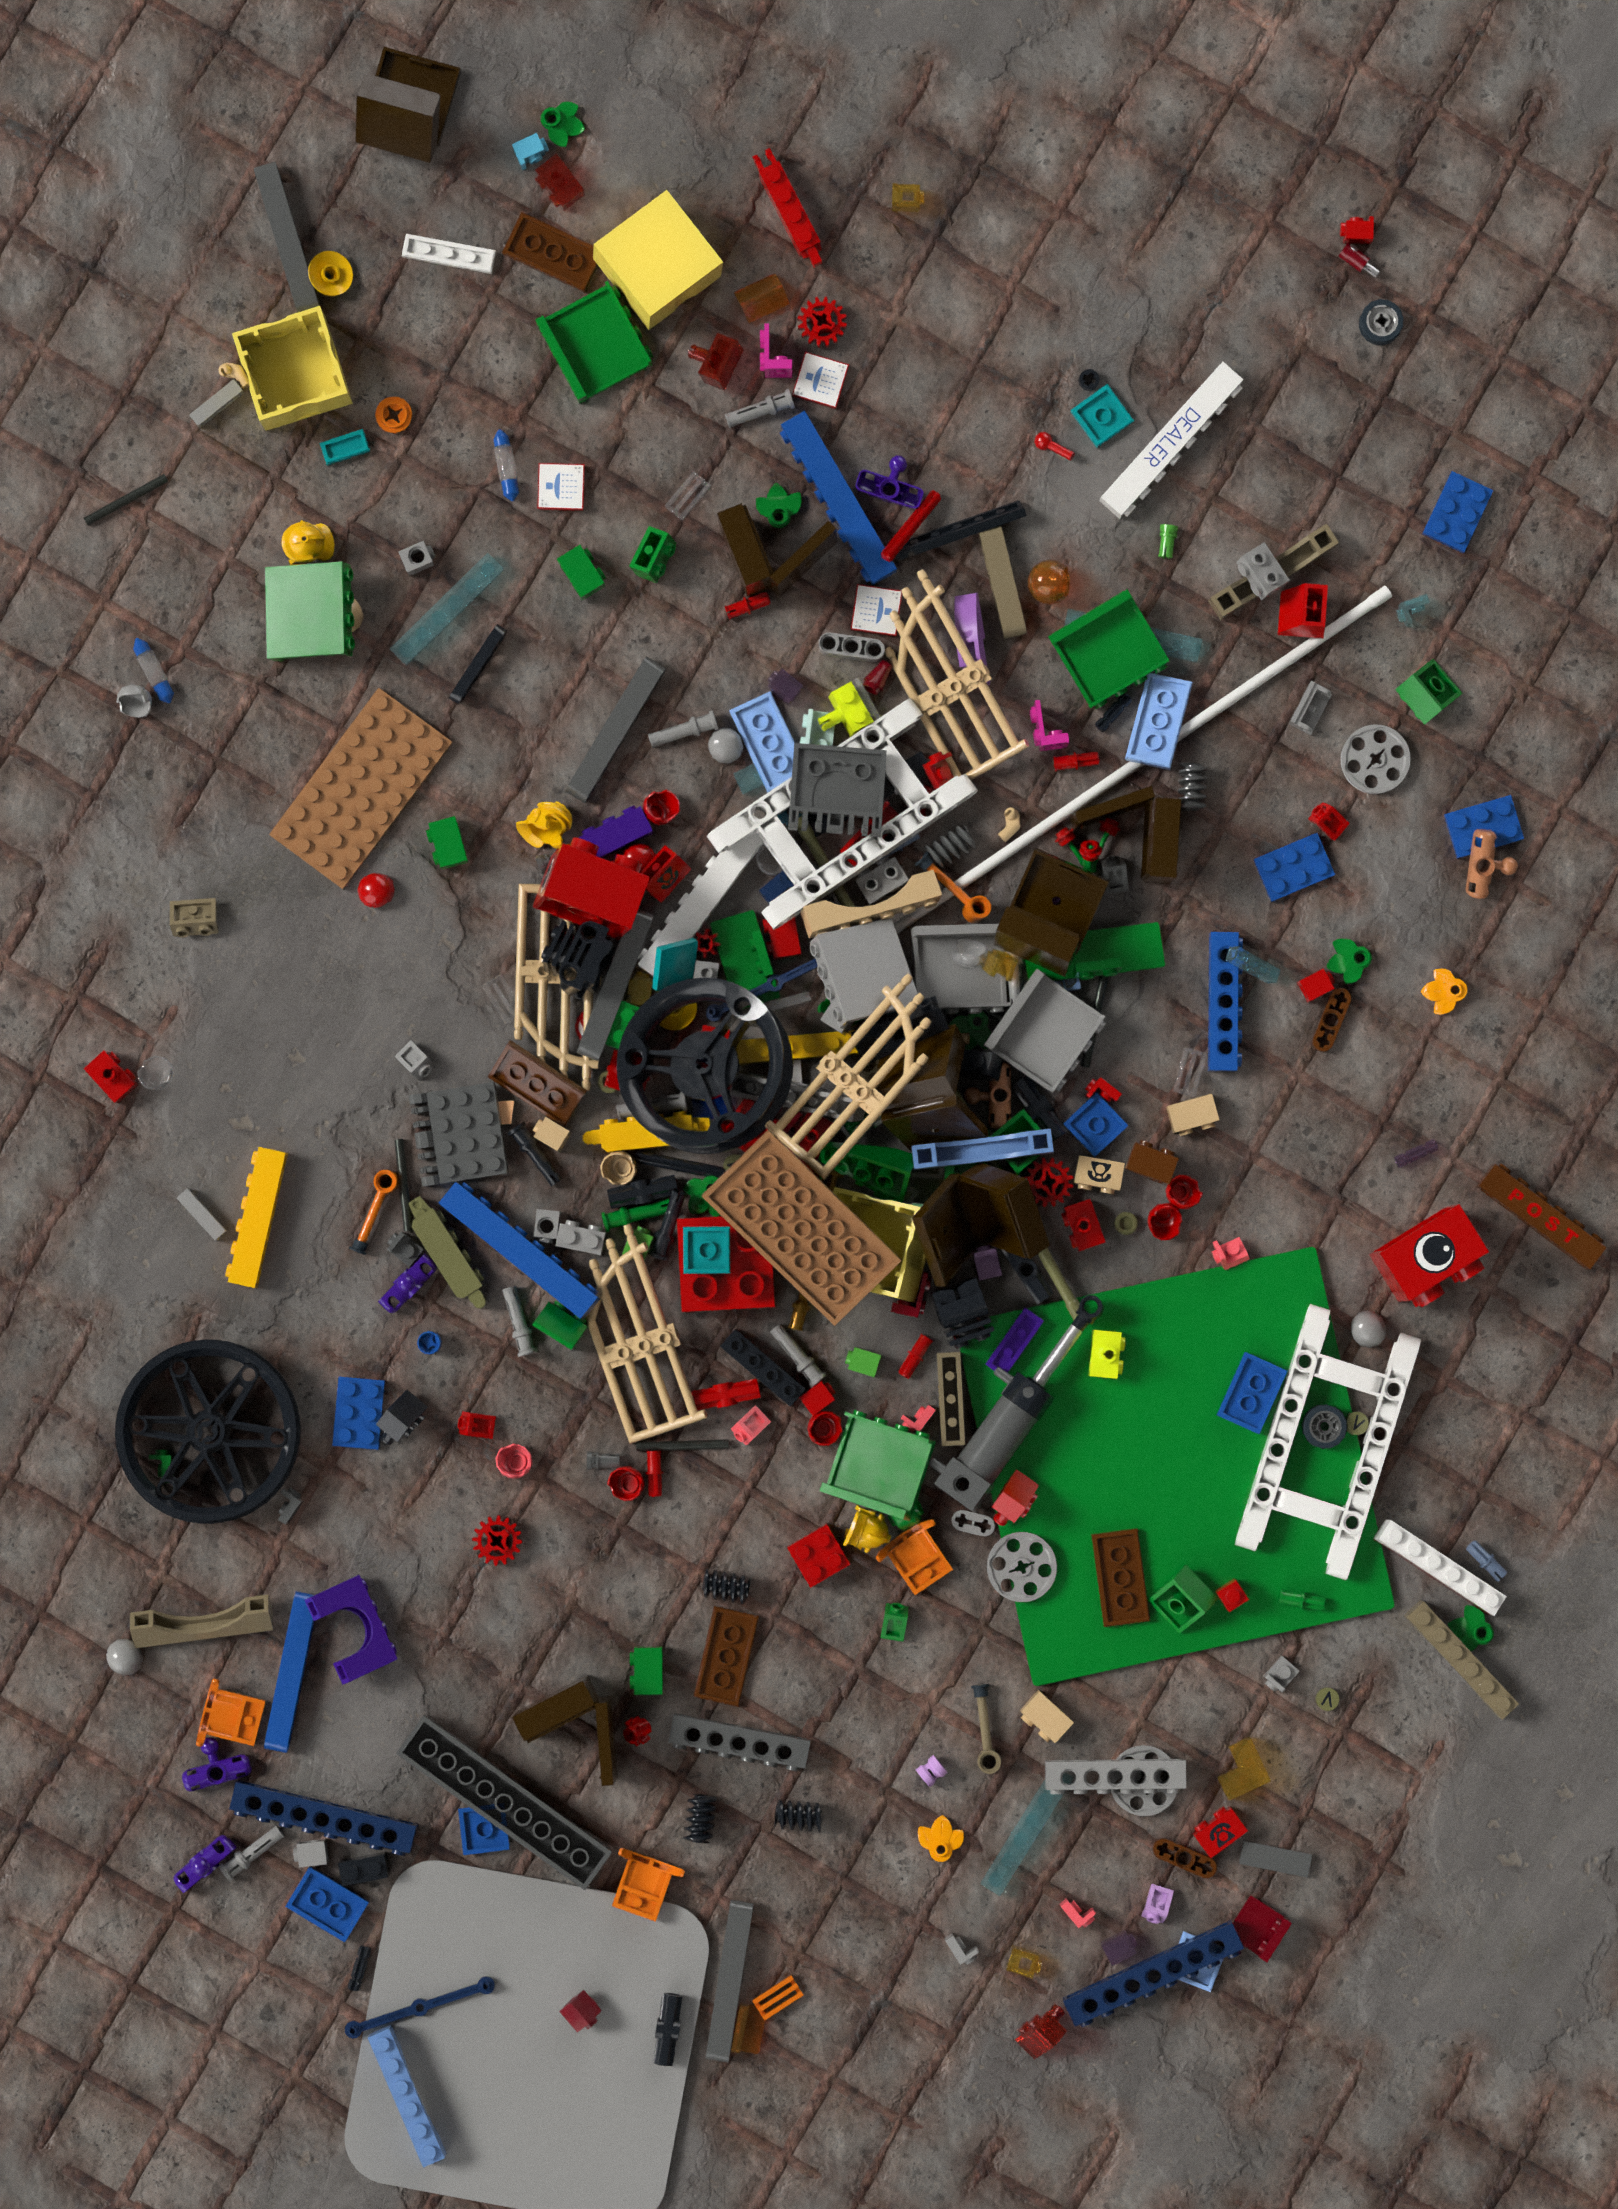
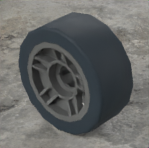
[1302,1405,1347,1449]

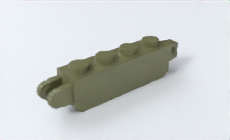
[408,1196,487,1309]

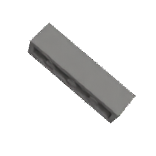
[189,379,244,428]
[177,1188,227,1241]

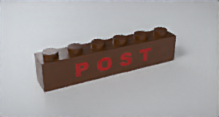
[1476,1163,1607,1270]

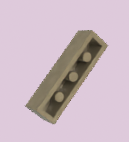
[936,1352,965,1446]

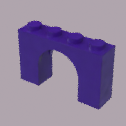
[304,1575,397,1685]

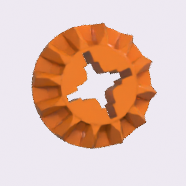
[375,396,412,434]

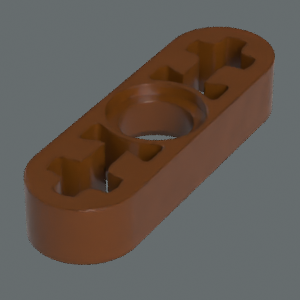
[1312,988,1351,1052]
[1152,1838,1217,1878]

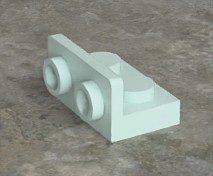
[800,709,835,746]

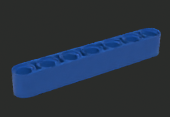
[264,1591,315,1753]

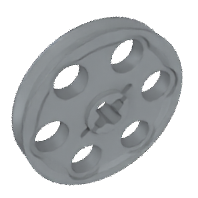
[1341,725,1411,794]
[987,1532,1057,1602]
[1109,1745,1177,1816]

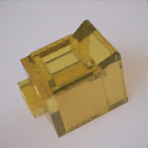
[892,183,924,212]
[981,949,1018,981]
[626,972,653,1006]
[1005,1945,1042,1979]

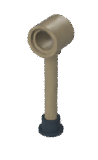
[971,1684,1001,1774]

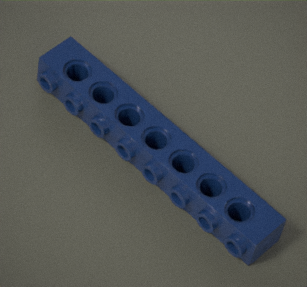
[229,1780,418,1856]
[1063,1920,1244,2027]

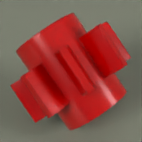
[696,929,721,958]
[623,1716,652,1746]

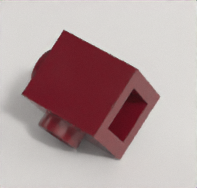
[559,1990,602,2032]

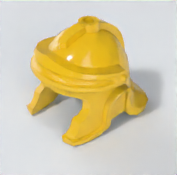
[281,520,334,565]
[516,801,572,848]
[843,1504,891,1553]

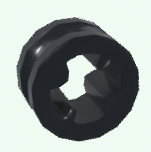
[1078,369,1100,391]

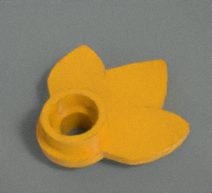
[1421,969,1468,1015]
[918,1815,964,1862]

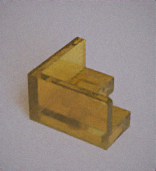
[1217,1737,1271,1801]

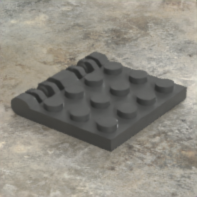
[788,743,887,837]
[409,1082,509,1187]

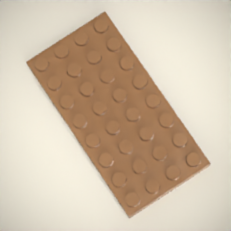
[269,688,453,890]
[702,1129,901,1326]

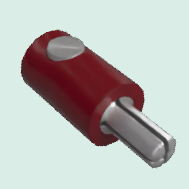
[1338,242,1380,277]

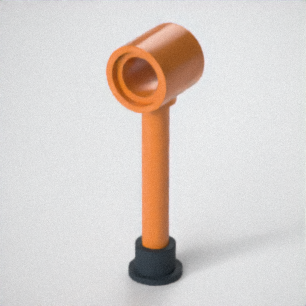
[915,852,991,923]
[349,1170,399,1255]

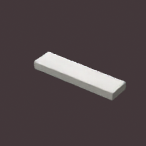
[402,234,496,274]

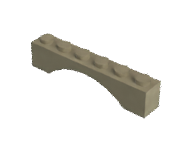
[1208,524,1339,621]
[130,1595,273,1648]
[1403,1600,1519,1720]

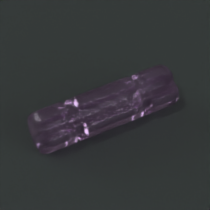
[1394,1139,1439,1168]

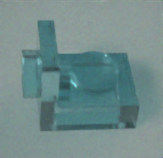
[1396,594,1430,627]

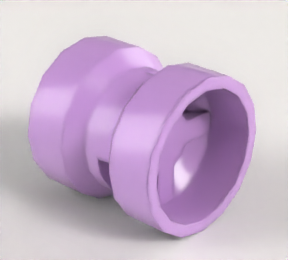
[915,1755,948,1787]

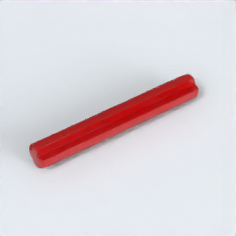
[881,490,941,562]

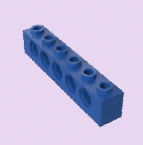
[1208,932,1243,1072]

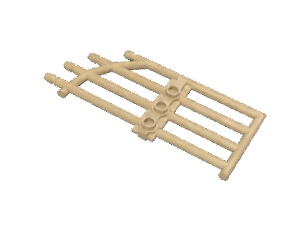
[885,569,1029,780]
[514,884,601,1091]
[765,974,932,1180]
[585,1224,708,1444]

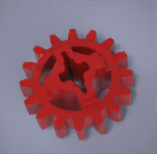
[797,297,847,348]
[1024,1158,1074,1207]
[472,1515,523,1566]

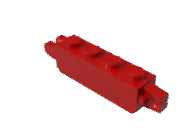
[752,148,822,268]

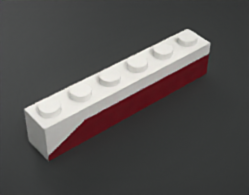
[1373,1519,1507,1616]

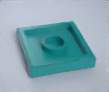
[1070,384,1134,448]
[652,938,698,991]
[683,1226,730,1274]

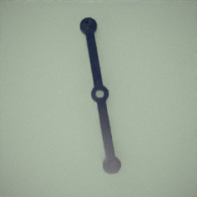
[706,959,818,1022]
[345,1976,495,2039]

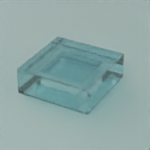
[733,764,763,795]

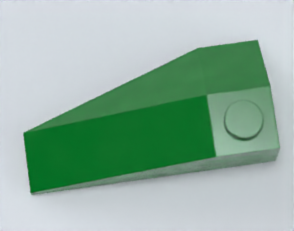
[819,1141,914,1203]

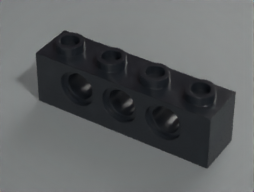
[851,996,950,1064]
[720,1329,805,1407]

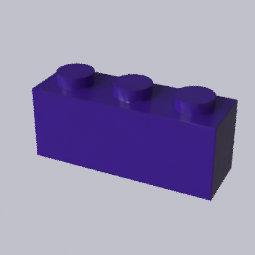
[579,805,654,858]

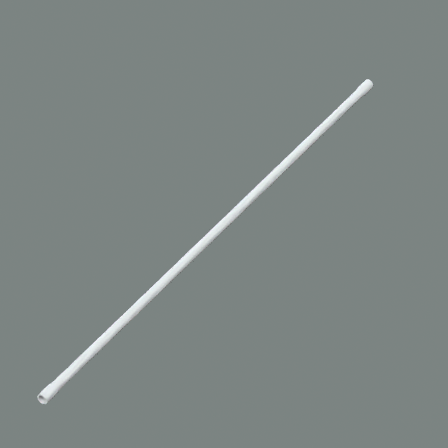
[817,586,1392,981]

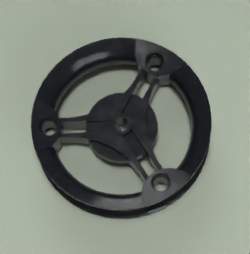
[617,978,793,1154]

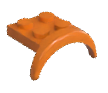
[876,1519,953,1595]
[196,1678,266,1747]
[612,1848,685,1922]

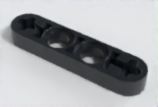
[449,624,508,705]

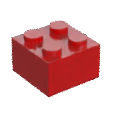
[787,1523,850,1588]

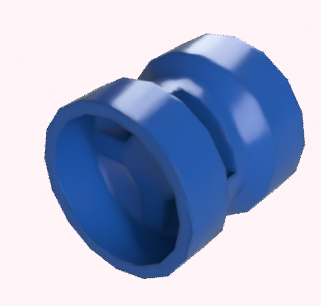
[417,1331,442,1354]

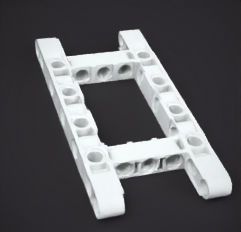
[707,698,978,930]
[1235,1304,1421,1580]

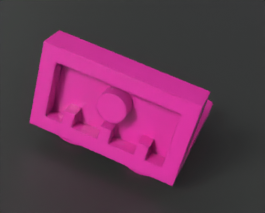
[760,323,792,378]
[1030,700,1069,751]

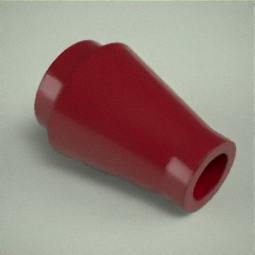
[862,660,892,695]

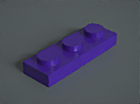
[985,1307,1044,1373]

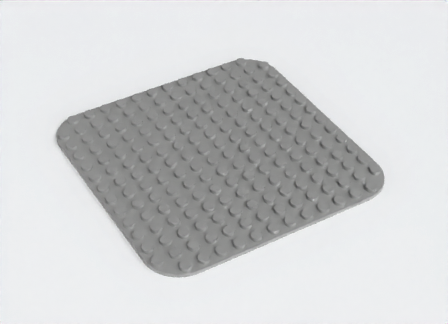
[345,1860,709,2209]

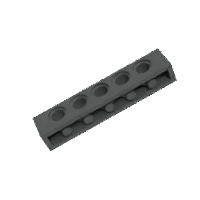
[668,1713,811,1771]

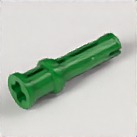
[601,1199,669,1232]

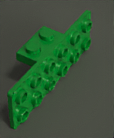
[1025,922,1165,981]

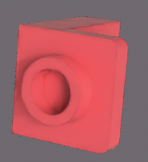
[1211,1237,1250,1270]
[731,1405,771,1445]
[901,1405,936,1433]
[1059,1898,1096,1928]

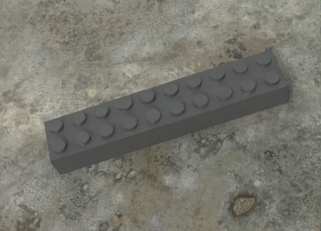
[396,1714,612,1890]

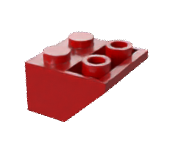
[1277,583,1328,638]

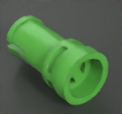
[1158,524,1178,559]

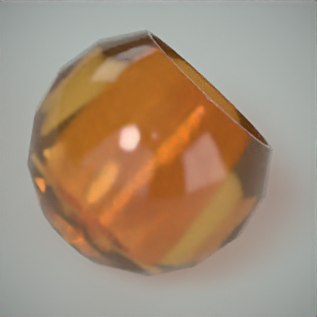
[1028,559,1070,605]

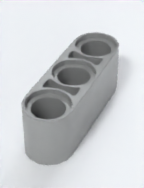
[819,632,885,663]

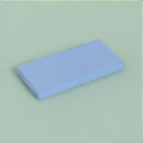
[1125,673,1193,770]
[729,691,795,793]

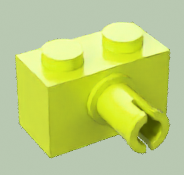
[818,682,874,737]
[1088,1330,1125,1379]

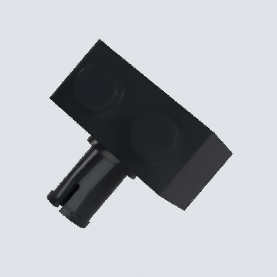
[376,1390,428,1445]

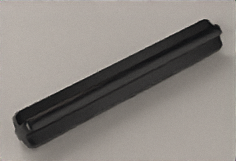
[634,1150,725,1177]

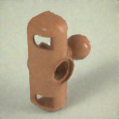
[1466,829,1518,899]
[963,1062,1011,1131]

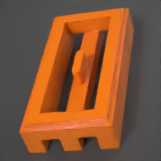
[752,1975,803,2021]

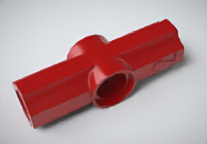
[691,1378,761,1410]

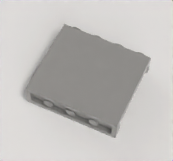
[810,918,918,1028]
[911,924,1011,1015]
[983,969,1106,1093]

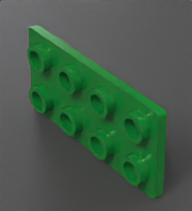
[710,910,780,1009]

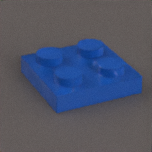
[1063,1092,1128,1157]
[458,1803,510,1855]

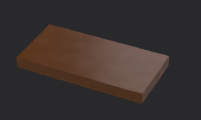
[502,212,598,293]
[488,1040,587,1128]
[1091,1528,1150,1627]
[693,1606,759,1707]

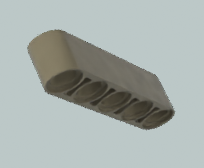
[978,525,1027,639]

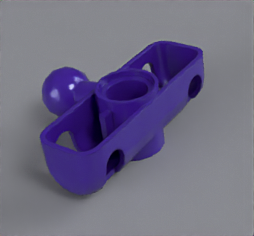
[855,455,924,510]
[378,1253,438,1313]
[182,1737,252,1792]
[173,1835,237,1893]

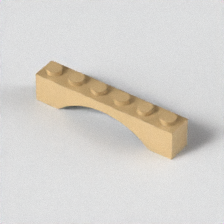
[800,870,942,939]

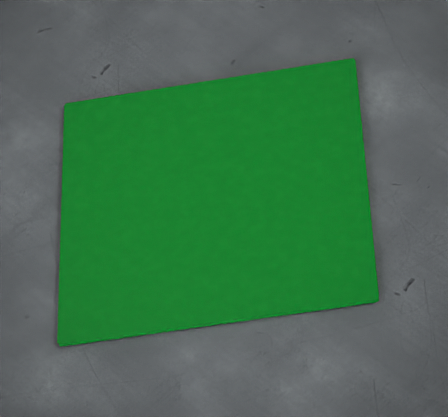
[960,1247,1394,1686]

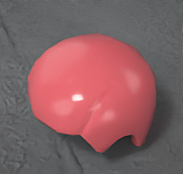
[496,1443,533,1479]

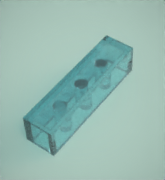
[1226,946,1280,984]

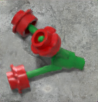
[1055,818,1121,874]

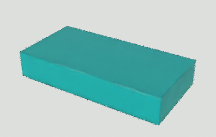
[320,429,371,466]

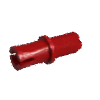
[724,592,771,620]
[1053,752,1100,771]
[898,1334,933,1379]
[645,1451,664,1497]

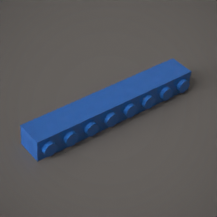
[780,411,897,586]
[439,1182,600,1320]

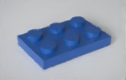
[1422,471,1493,553]
[1444,795,1524,859]
[1253,833,1335,902]
[1216,1352,1287,1434]
[332,1376,385,1450]
[285,1866,370,1943]

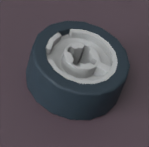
[1359,299,1404,345]

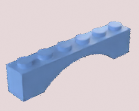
[911,1129,1054,1170]
[368,2025,447,2168]

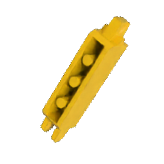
[582,1111,710,1153]

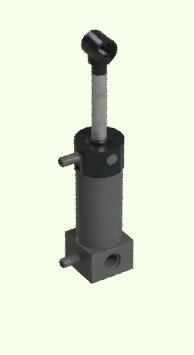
[929,1295,1104,1512]

